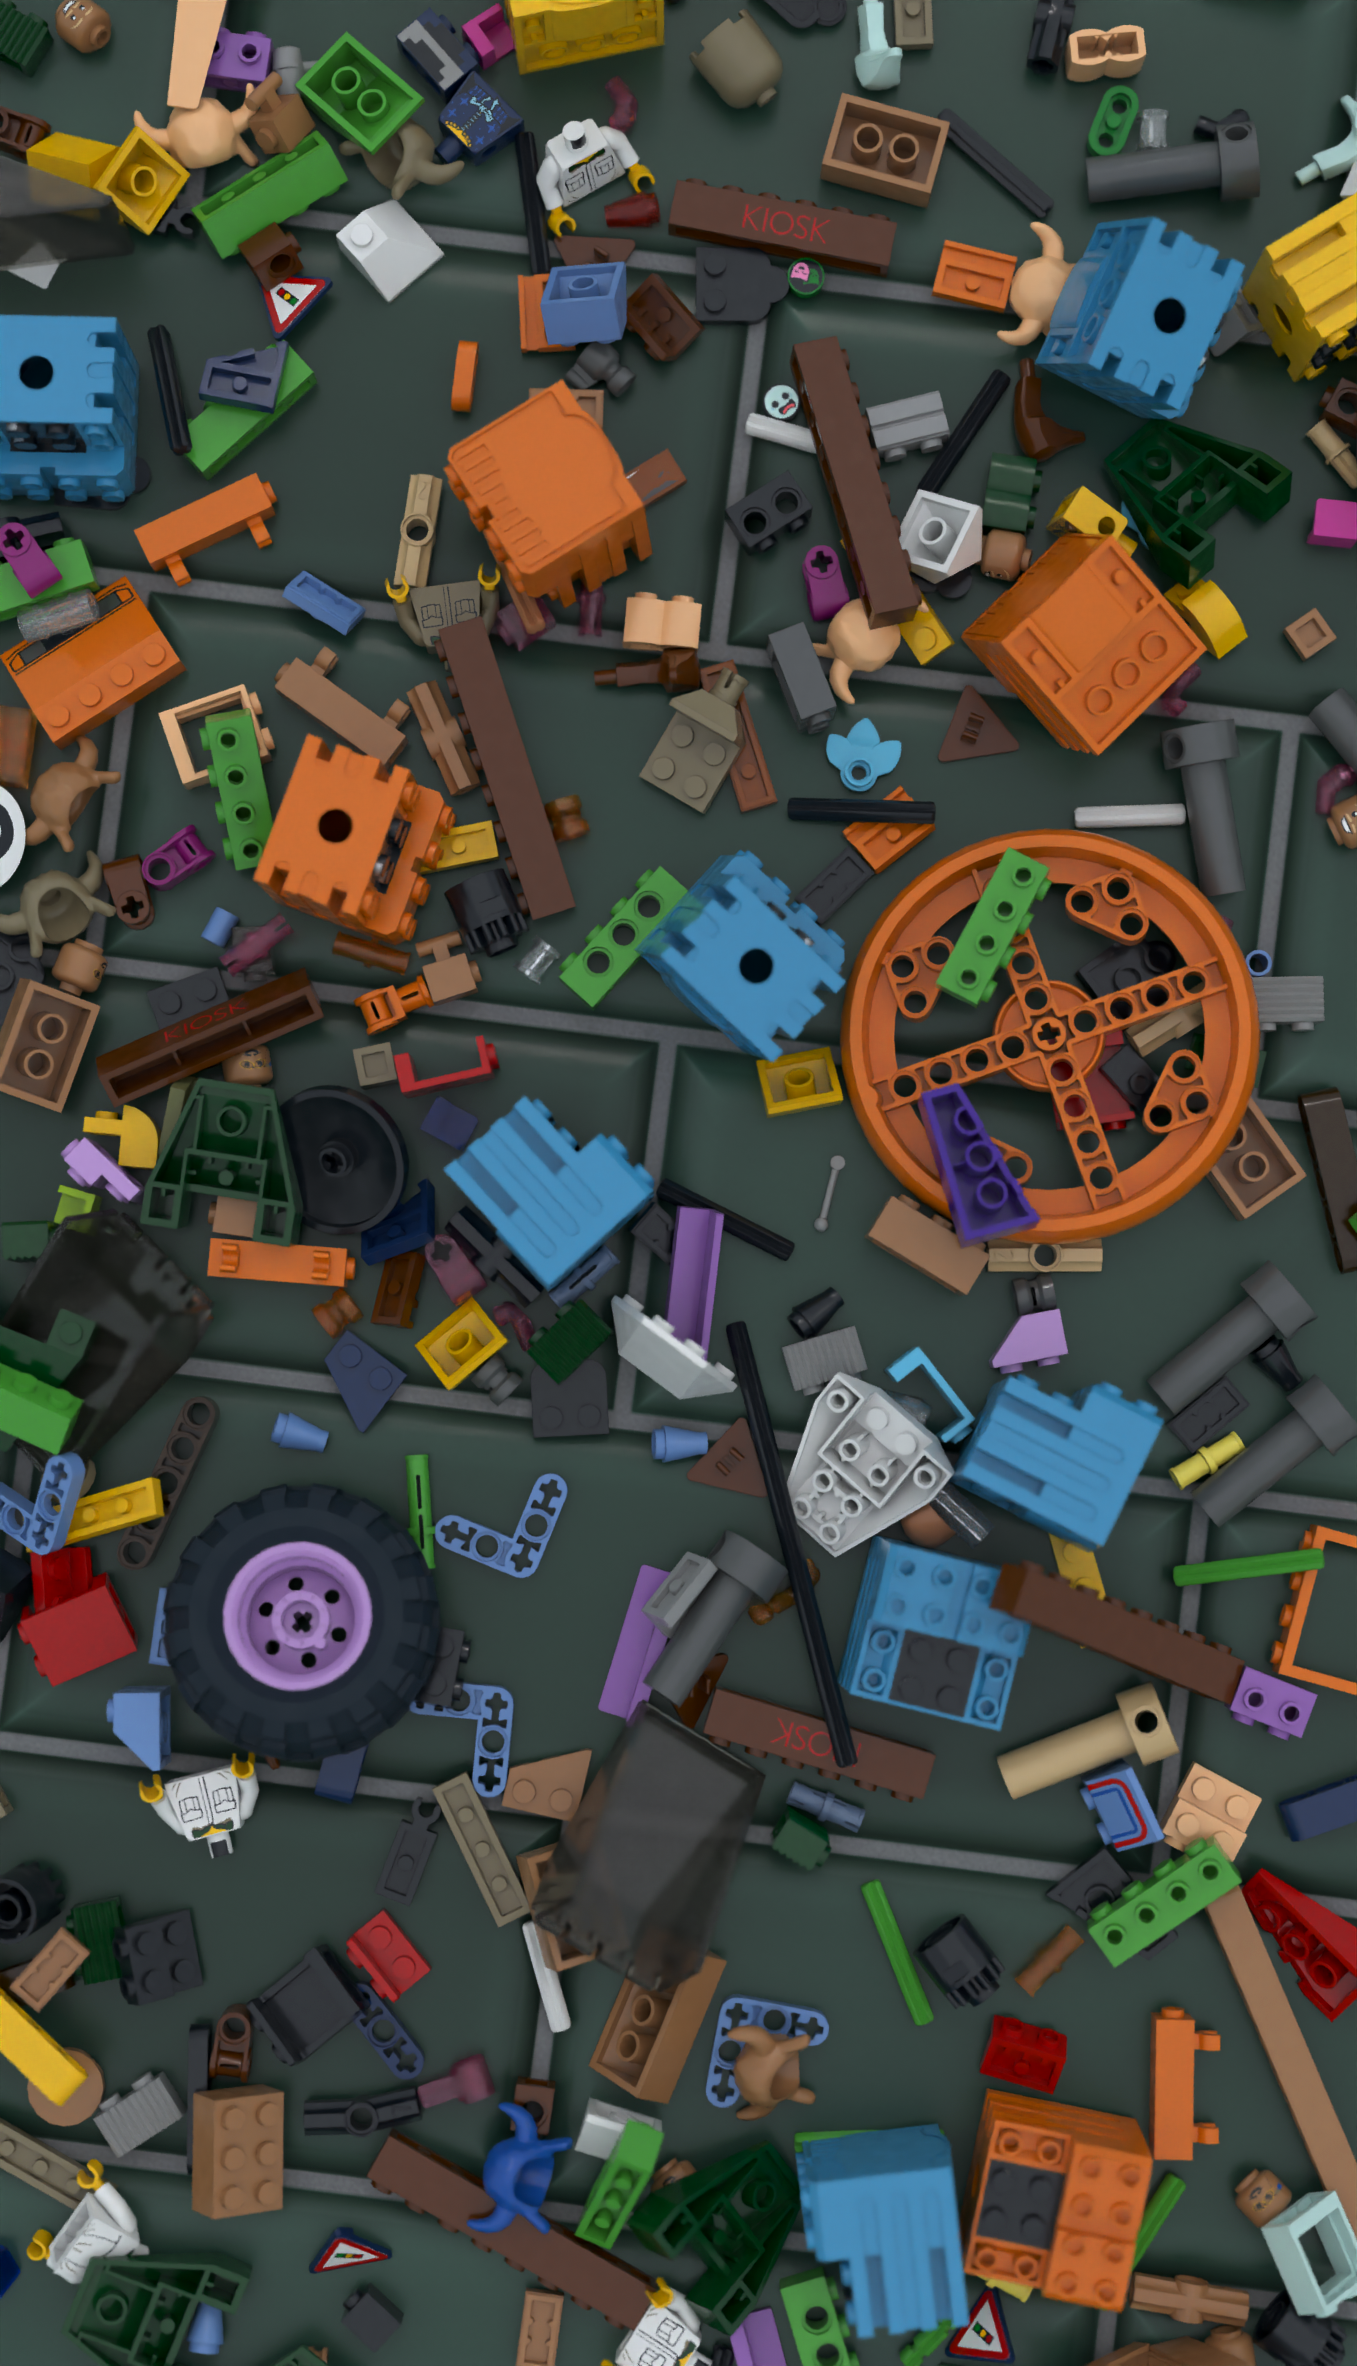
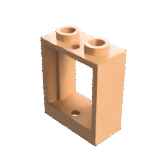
[158,684,275,790]

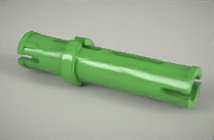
[405,1454,436,1569]

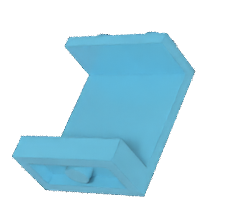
[884,1346,975,1444]

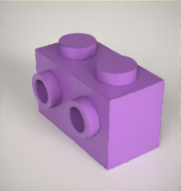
[204,27,275,92]
[1224,1665,1318,1740]

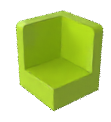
[54,1185,103,1233]

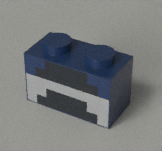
[396,7,480,105]

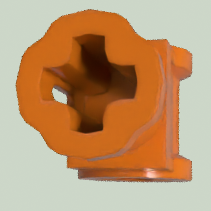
[353,974,435,1036]

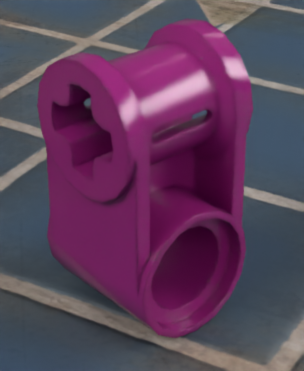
[0,523,63,599]
[802,545,850,622]
[142,824,216,891]

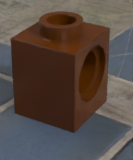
[238,222,304,292]
[1318,377,1357,440]
[510,2076,556,2139]

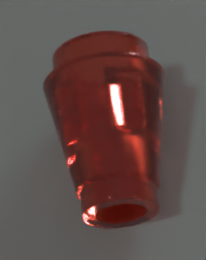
[604,190,661,228]

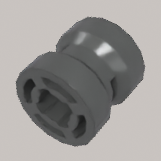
[1011,1273,1057,1316]
[471,1354,524,1407]

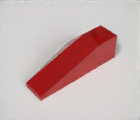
[1241,1868,1357,2022]

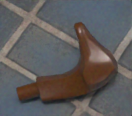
[1014,358,1086,463]
[594,647,701,693]

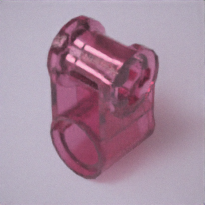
[425,1234,488,1307]

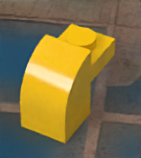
[1163,579,1248,659]
[83,1105,162,1170]

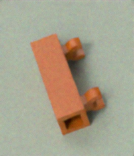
[134,473,278,587]
[207,1238,356,1287]
[1149,2006,1220,2160]

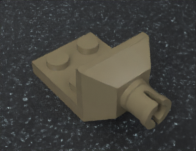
[639,667,749,815]

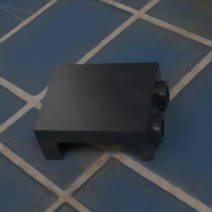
[246,1944,372,2067]

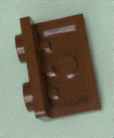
[625,273,705,361]

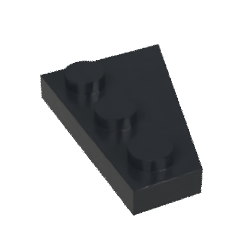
[1046,1845,1178,1961]

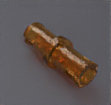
[332,931,411,976]
[1014,1924,1085,1997]

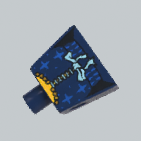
[434,70,525,166]

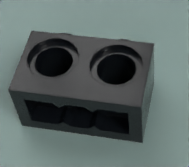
[725,470,813,556]

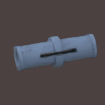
[548,1244,620,1308]
[786,1781,866,1833]

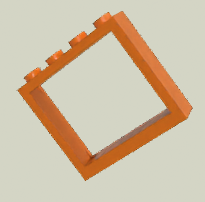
[1270,1524,1357,1695]

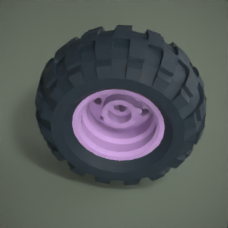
[163,1483,440,1762]

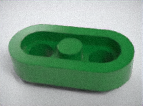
[1087,85,1139,157]

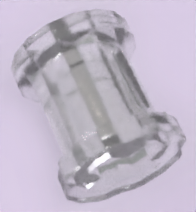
[1136,109,1170,151]
[513,935,562,986]

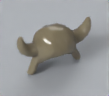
[339,117,465,200]
[0,850,116,958]

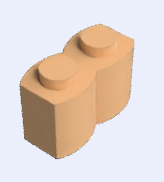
[1064,25,1146,82]
[623,592,702,654]

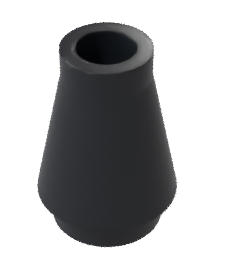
[787,1287,844,1340]
[1250,1334,1303,1392]

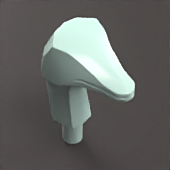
[854,0,903,90]
[1295,95,1357,186]

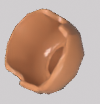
[900,1503,955,1549]

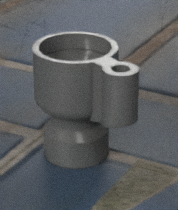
[565,341,637,397]

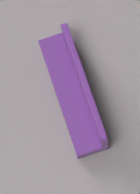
[664,1205,724,1361]
[598,1564,671,1726]
[730,2306,787,2366]

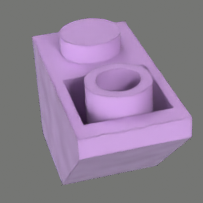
[989,1309,1068,1374]

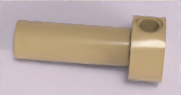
[997,1680,1180,1800]

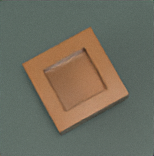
[1282,607,1337,662]

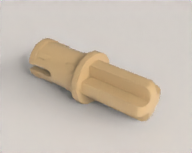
[1306,418,1357,489]

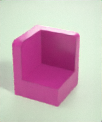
[462,3,515,70]
[1307,498,1357,549]

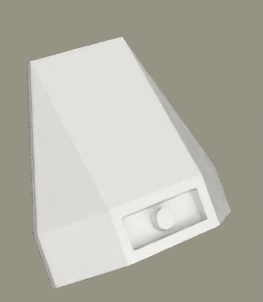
[611,1294,738,1399]
[787,1372,955,1557]

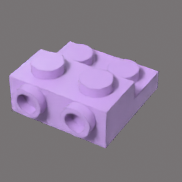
[61,1137,145,1204]

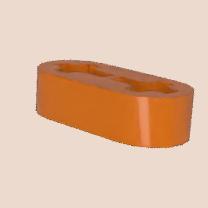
[451,340,479,413]

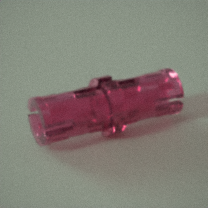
[576,581,606,637]
[219,912,294,977]

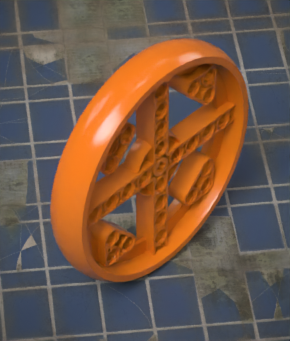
[840,829,1260,1245]

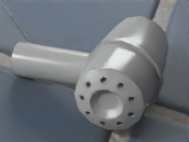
[271,46,317,101]

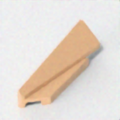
[167,0,227,110]

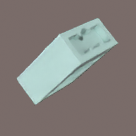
[1261,2190,1357,2318]

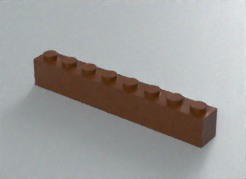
[789,336,922,630]
[434,616,576,920]
[988,1560,1245,1705]
[366,2127,657,2331]

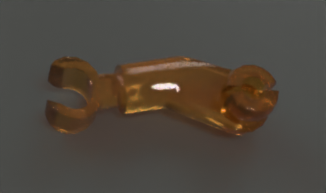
[747,1558,821,1626]

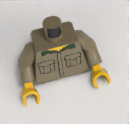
[385,563,501,672]

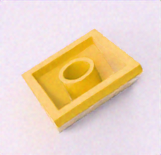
[93,126,191,235]
[26,132,120,219]
[756,1046,843,1118]
[415,1297,510,1391]

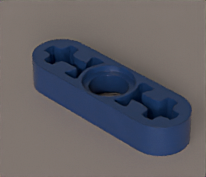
[353,1981,425,2080]

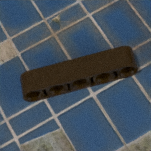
[1298,1086,1357,1275]
[117,1396,220,1570]

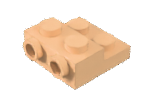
[1159,1761,1262,1862]

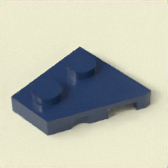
[198,341,289,414]
[361,1179,435,1266]
[324,1329,408,1433]

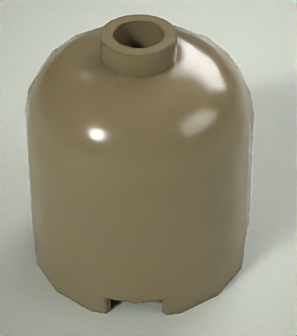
[689,9,783,109]

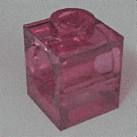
[495,597,556,651]

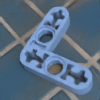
[0,1452,85,1555]
[435,1473,568,1578]
[410,1682,514,1798]
[706,1994,829,2108]

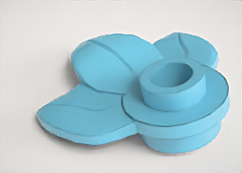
[826,718,901,792]

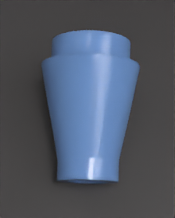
[270,1411,329,1453]
[651,1425,708,1463]
[186,2302,224,2354]

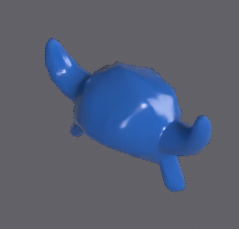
[467,2102,573,2234]

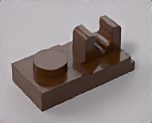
[370,1251,426,1329]

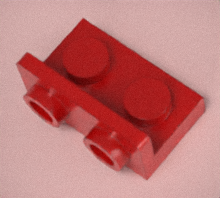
[30,1546,93,1613]
[346,1908,432,2003]
[979,2015,1067,2095]

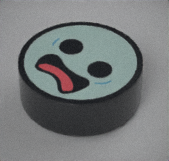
[763,383,800,422]

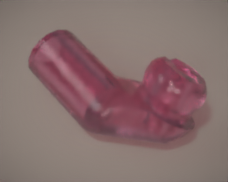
[605,76,638,133]
[1161,662,1202,717]
[1315,764,1357,815]
[492,1301,535,1351]

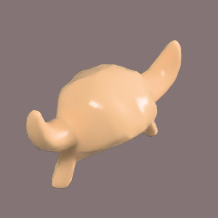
[133,83,259,169]
[997,222,1076,346]
[812,598,929,704]

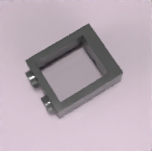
[766,621,837,735]

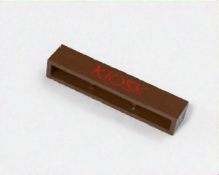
[668,178,897,278]
[96,967,324,1108]
[703,1685,936,1803]

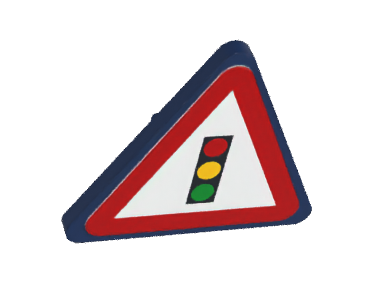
[258,275,333,341]
[309,2227,392,2274]
[945,2286,1015,2364]

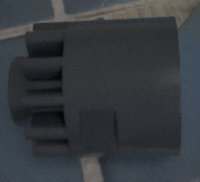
[444,868,529,958]
[0,1861,65,1944]
[913,1914,1005,2009]
[1252,2289,1347,2366]

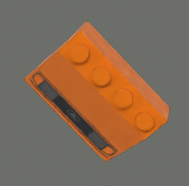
[0,576,187,750]

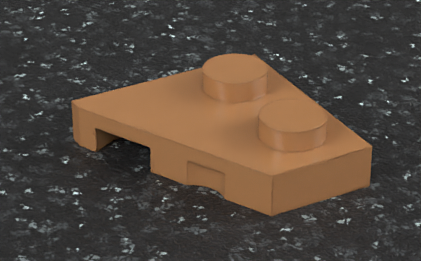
[501,1748,592,1823]

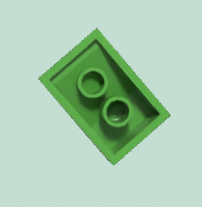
[295,31,425,155]

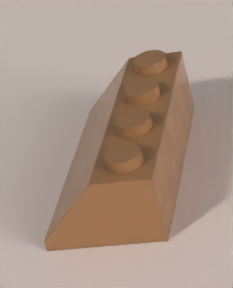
[589,1924,727,2104]

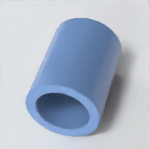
[201,906,239,949]
[1244,950,1272,977]

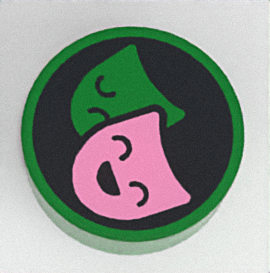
[787,258,825,298]

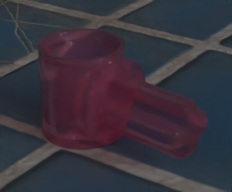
[418,2054,496,2108]

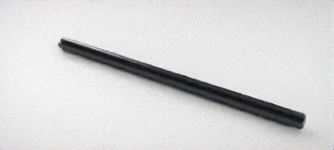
[726,1321,857,1768]

